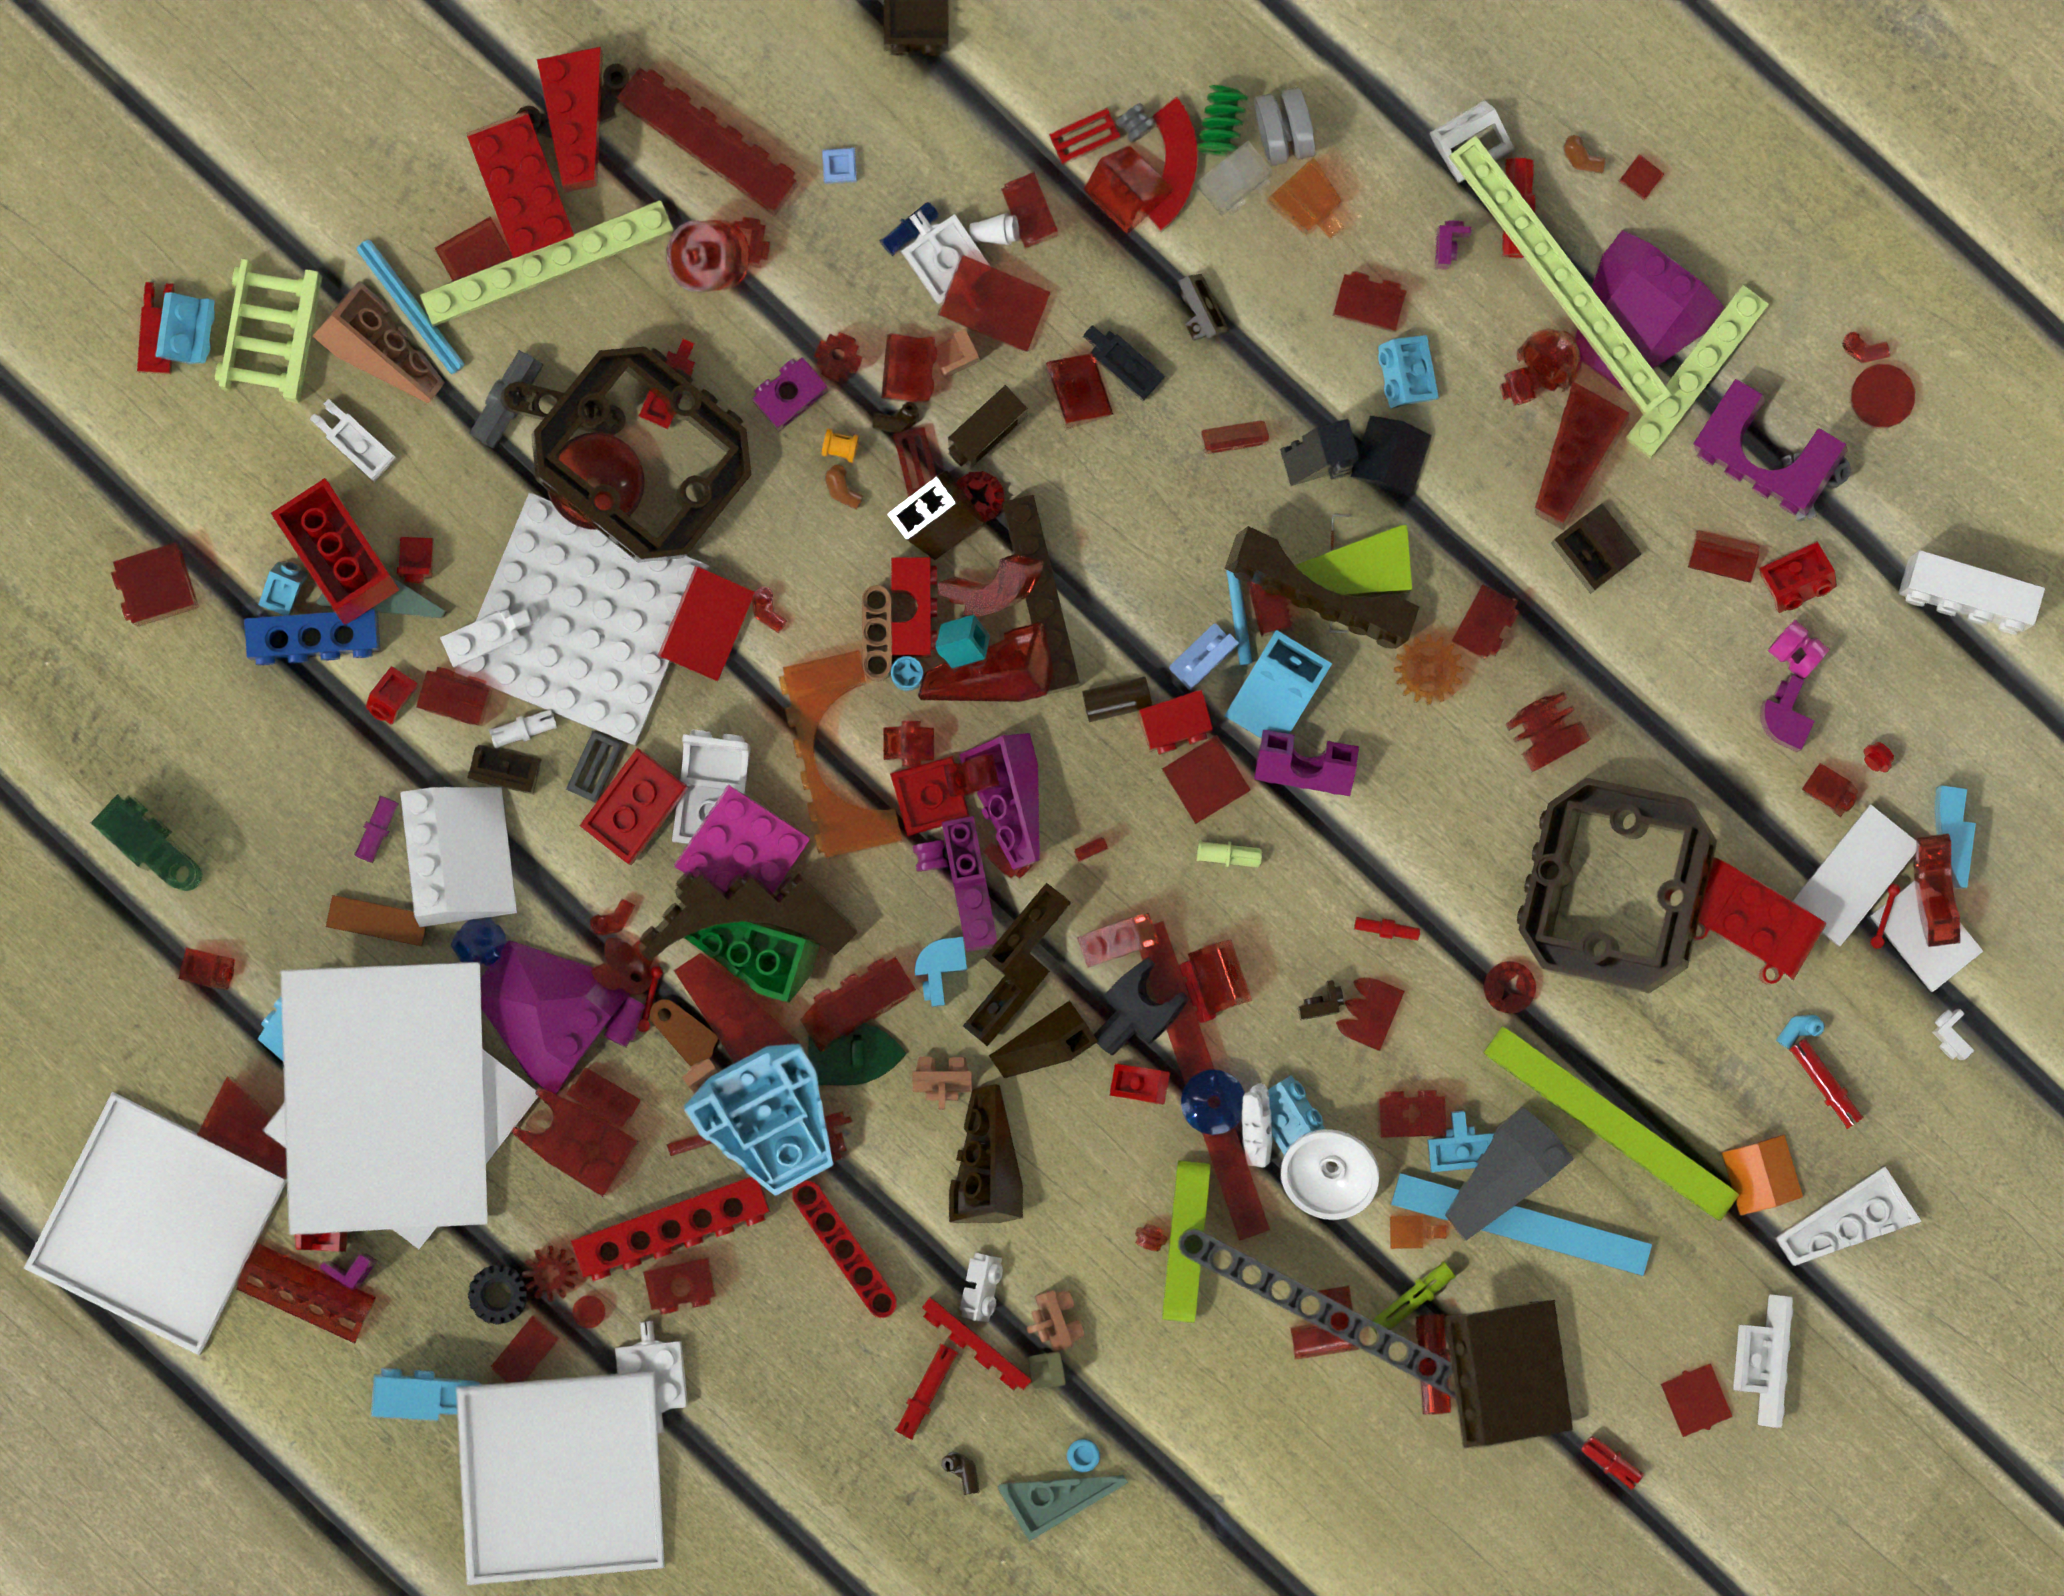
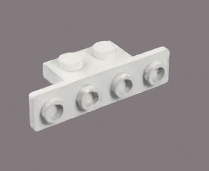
[1733,1294,1793,1428]

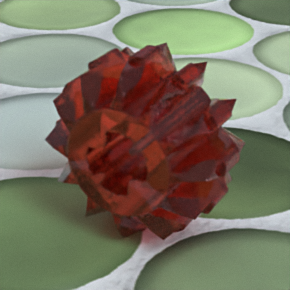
[522,1246,579,1302]

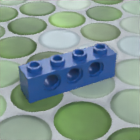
[244,609,381,665]

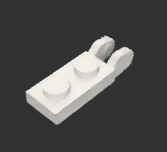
[310,399,396,482]

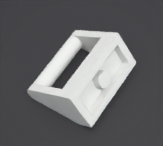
[1429,100,1514,183]

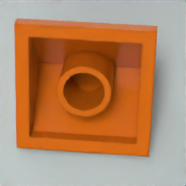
[1721,1135,1803,1215]

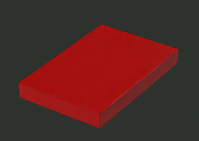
[657,566,755,682]
[579,748,690,865]

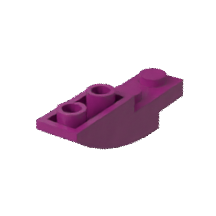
[942,816,997,953]

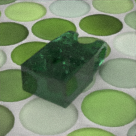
[91,794,203,891]

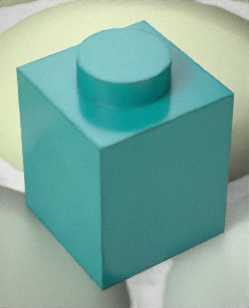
[935,614,990,669]

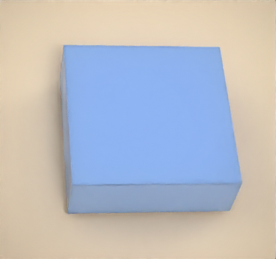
[822,148,857,184]

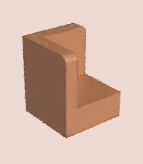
[931,329,979,379]

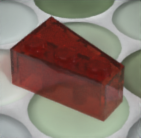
[800,957,916,1053]

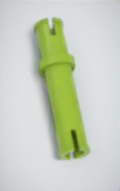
[1371,1261,1456,1334]

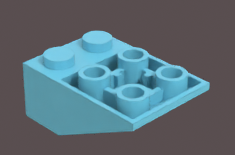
[1224,630,1332,738]

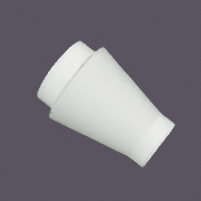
[970,213,1019,245]

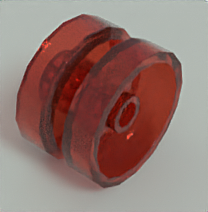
[666,220,750,292]

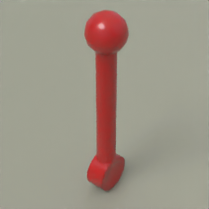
[1870,883,1901,949]
[638,966,663,1032]

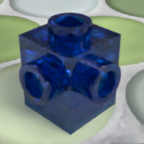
[450,917,507,966]

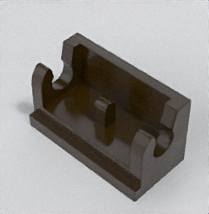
[467,745,542,795]

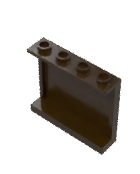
[1445,1300,1573,1448]

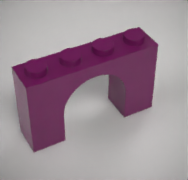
[1693,378,1848,516]

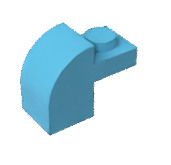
[915,937,967,1007]

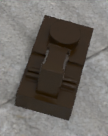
[1178,273,1229,341]

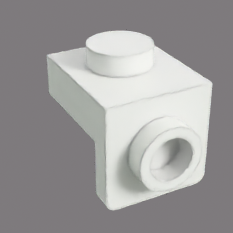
[1932,1009,1974,1060]

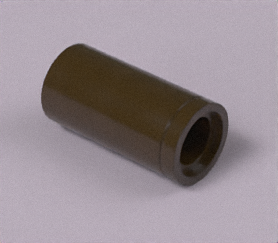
[1082,676,1152,723]

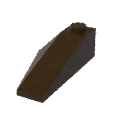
[949,1084,1023,1223]

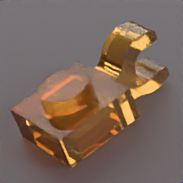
[1390,1216,1446,1249]

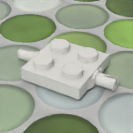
[901,210,991,309]
[615,1321,688,1433]

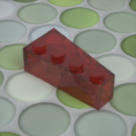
[1535,381,1629,531]

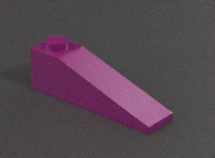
[959,733,1040,870]

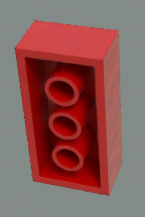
[467,110,574,259]
[271,478,399,625]

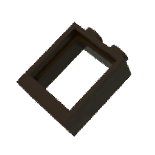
[948,384,1028,469]

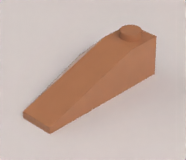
[313,281,445,404]

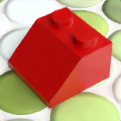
[1138,690,1213,755]

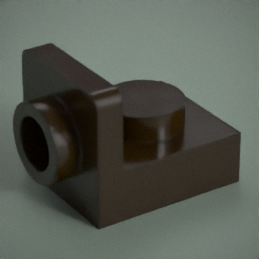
[1297,980,1344,1021]

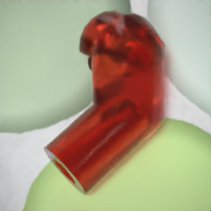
[1842,332,1890,363]
[752,586,787,634]
[590,898,636,936]

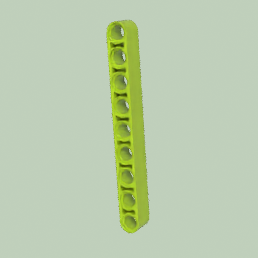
[1483,1026,1739,1222]

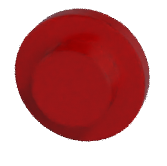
[1864,742,1895,773]

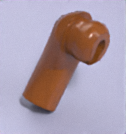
[1564,135,1605,174]
[825,465,863,510]

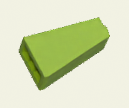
[1295,525,1412,597]

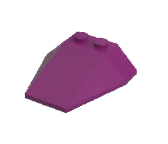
[1570,230,1725,391]

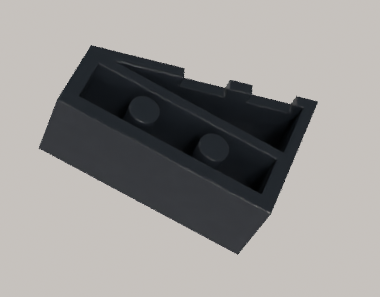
[1280,419,1359,486]

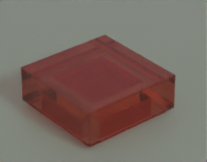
[1619,154,1665,201]
[1074,837,1108,863]

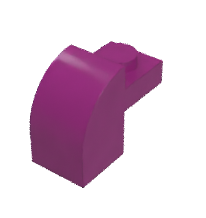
[1760,675,1815,752]

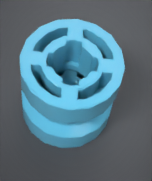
[891,656,924,691]

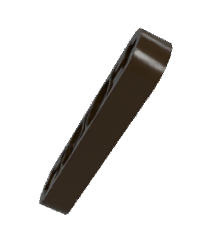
[500,382,626,436]

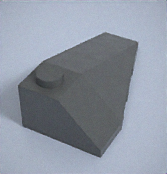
[1445,1107,1574,1241]

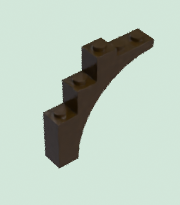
[638,867,858,962]

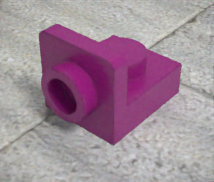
[1435,220,1472,269]

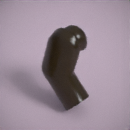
[872,402,919,434]
[942,1452,980,1495]

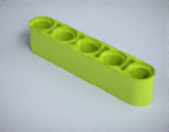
[1162,1160,1211,1323]

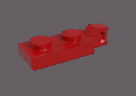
[638,339,695,430]

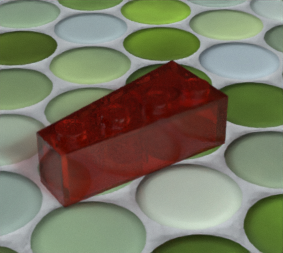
[673,952,801,1063]

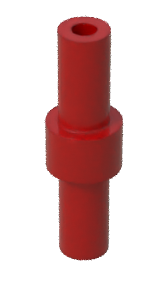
[1354,917,1420,941]

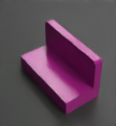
[319,1253,378,1289]

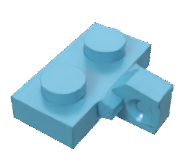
[1427,1110,1493,1172]

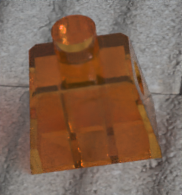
[1266,157,1345,240]

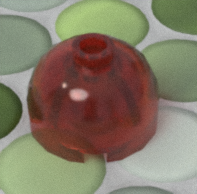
[1517,328,1583,392]

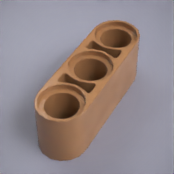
[862,585,893,682]

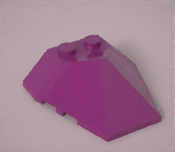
[480,940,633,1096]

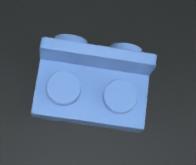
[1169,624,1239,691]

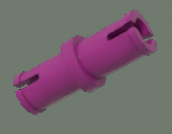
[354,795,399,863]

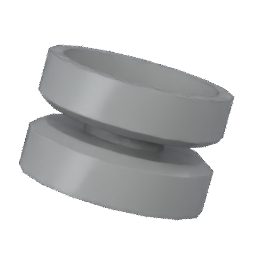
[1254,87,1315,167]

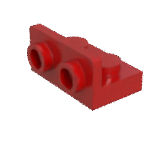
[1759,541,1837,613]

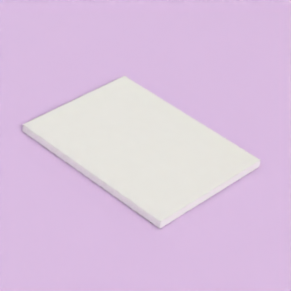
[281,962,487,1234]

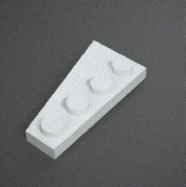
[1775,1167,1922,1266]

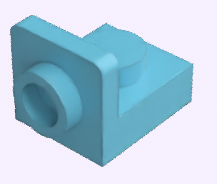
[258,561,308,616]

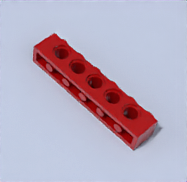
[571,1177,771,1282]

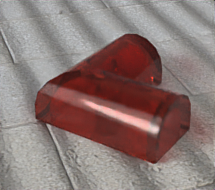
[1290,1285,1359,1360]

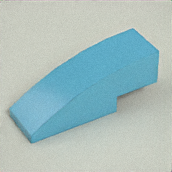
[1935,785,1976,889]

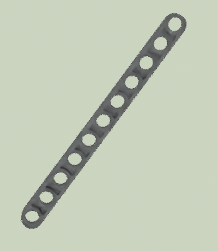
[1178,1229,1456,1398]

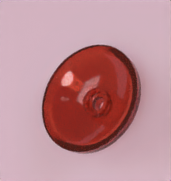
[548,433,645,530]

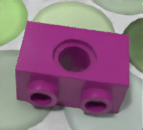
[753,357,828,432]

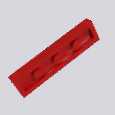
[922,1297,1032,1391]

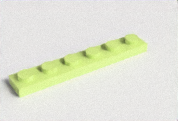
[1625,285,1769,458]

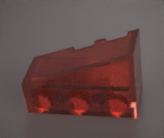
[197,1076,287,1180]

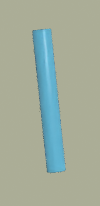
[1226,570,1253,666]

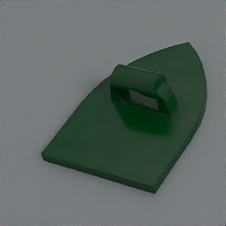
[808,1020,906,1086]

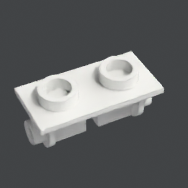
[959,1253,1003,1322]

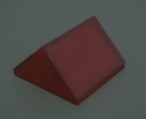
[1083,145,1174,235]
[1045,354,1113,430]
[1188,939,1252,1015]

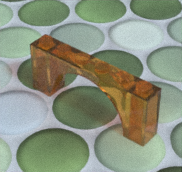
[778,650,903,859]

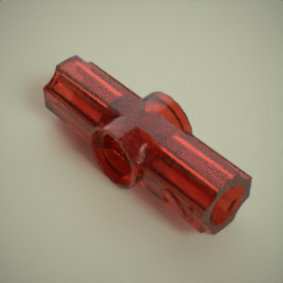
[1415,1314,1451,1415]

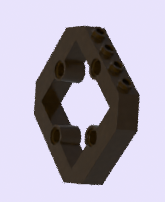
[531,346,752,563]
[1517,778,1717,994]

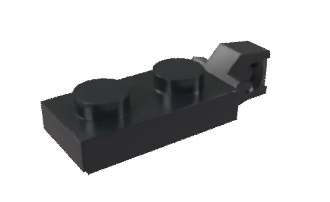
[1083,325,1165,402]

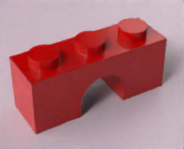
[891,557,937,658]

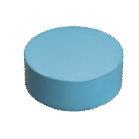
[1067,1439,1100,1472]

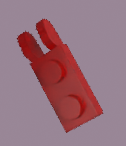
[137,282,175,375]

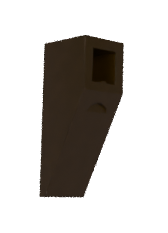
[989,1000,1098,1078]

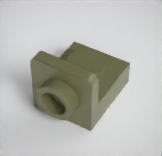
[1028,1351,1066,1389]

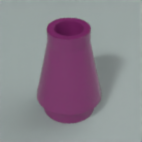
[603,997,645,1048]

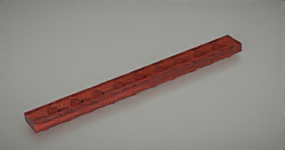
[1132,921,1270,1241]

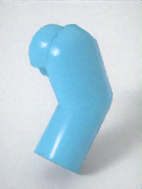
[1776,1014,1825,1049]

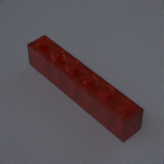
[617,67,798,216]

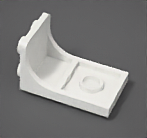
[672,730,751,844]

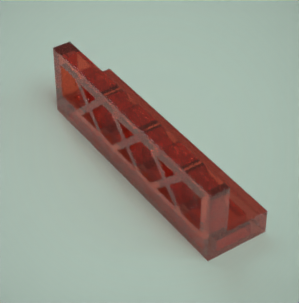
[236,1243,376,1344]

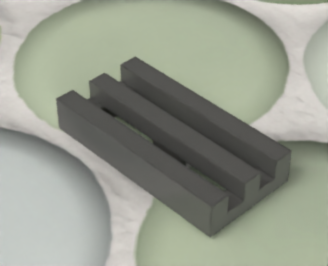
[566,730,623,803]

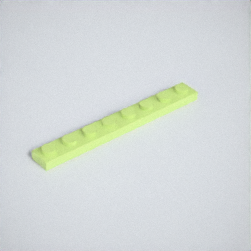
[420,200,673,327]

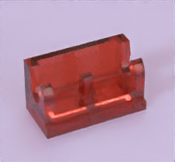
[1001,172,1058,249]
[491,1315,560,1383]

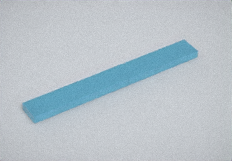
[1391,1173,1652,1276]

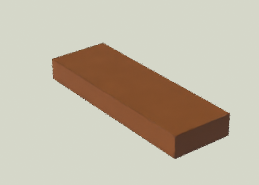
[326,895,427,947]

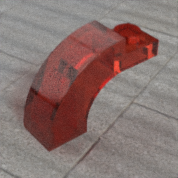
[937,554,1044,616]
[1913,833,1960,947]

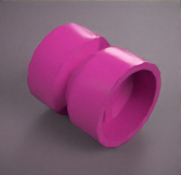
[1768,620,1830,680]

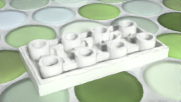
[1792,804,1922,947]

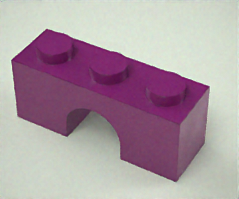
[1254,729,1359,796]

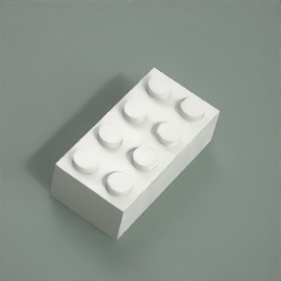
[1898,550,2045,635]

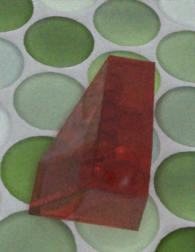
[918,622,1054,702]

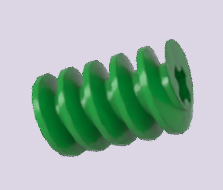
[1197,85,1248,157]

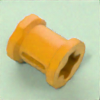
[821,428,860,463]

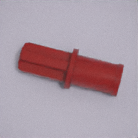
[1582,1436,1644,1490]

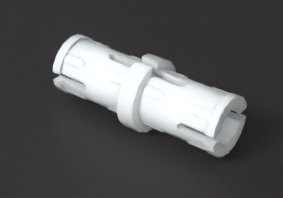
[489,709,557,749]

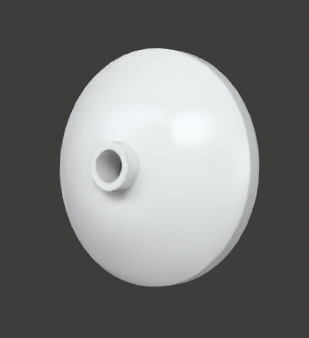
[1281,1130,1379,1220]

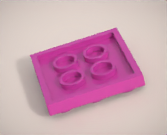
[674,784,810,893]

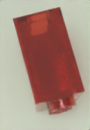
[111,543,199,627]

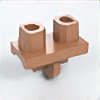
[912,1057,972,1110]
[1026,1290,1084,1352]

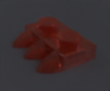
[1336,978,1405,1051]

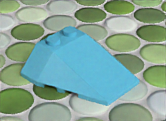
[684,1044,833,1196]

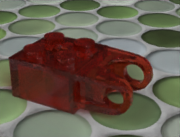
[511,1087,640,1197]

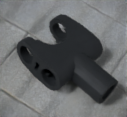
[1093,958,1189,1055]

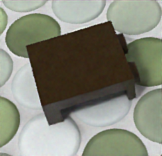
[884,0,949,56]

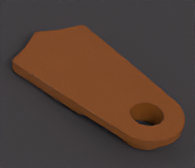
[650,1000,719,1067]

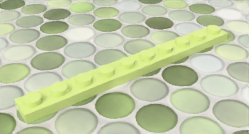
[1448,136,1672,415]

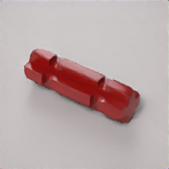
[1179,959,1216,1023]

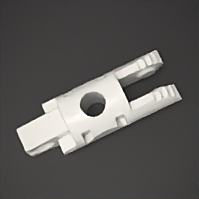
[1242,1083,1272,1167]

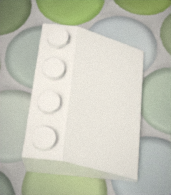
[400,787,517,927]

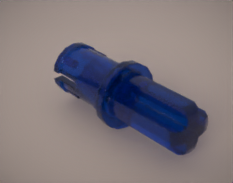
[879,202,939,257]

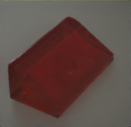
[1201,420,1269,455]
[1688,530,1759,583]

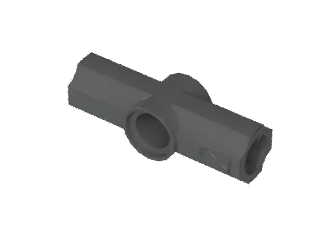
[469,350,543,448]

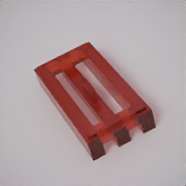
[893,427,936,498]

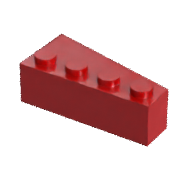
[537,47,603,193]

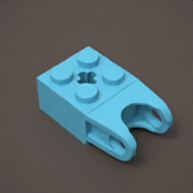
[371,1368,482,1421]

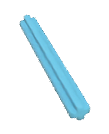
[356,239,464,374]

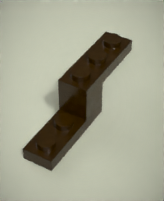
[963,882,1071,1047]

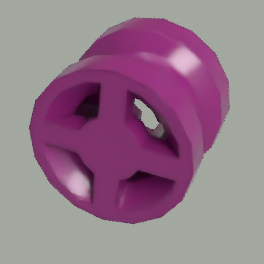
[912,840,948,872]

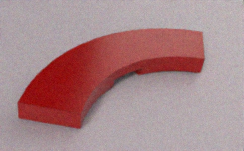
[1140,97,1198,233]

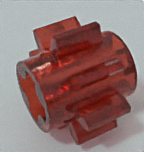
[1499,367,1541,406]

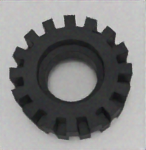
[468,1265,529,1324]

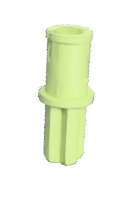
[1196,840,1262,868]

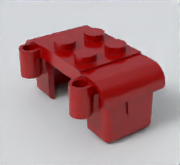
[1694,857,1827,985]

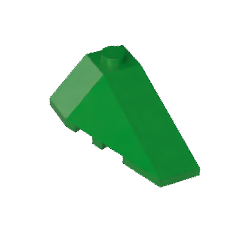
[684,921,820,1003]

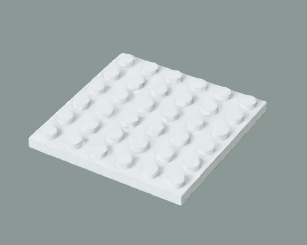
[455,492,710,746]

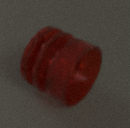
[1505,691,1592,773]

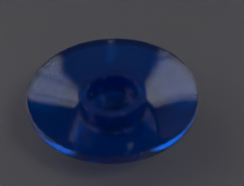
[1181,1069,1245,1135]

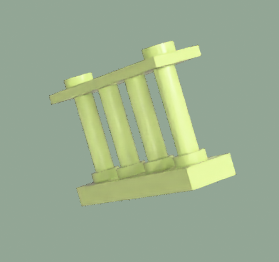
[215,259,322,403]

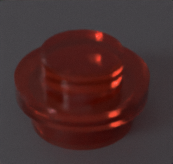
[1135,1224,1168,1251]
[572,1295,606,1328]

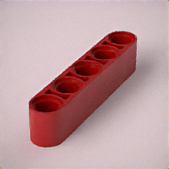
[792,1181,897,1318]

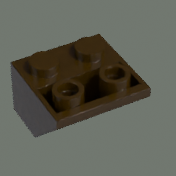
[888,470,986,560]
[1551,503,1642,594]

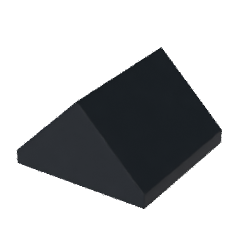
[1350,415,1432,497]

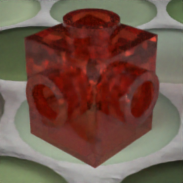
[814,332,863,382]
[883,721,934,767]

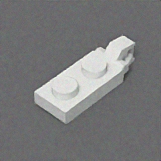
[440,610,532,668]

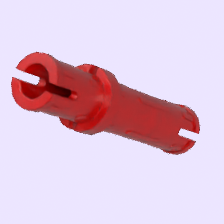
[1789,1038,1864,1129]
[894,1343,958,1440]

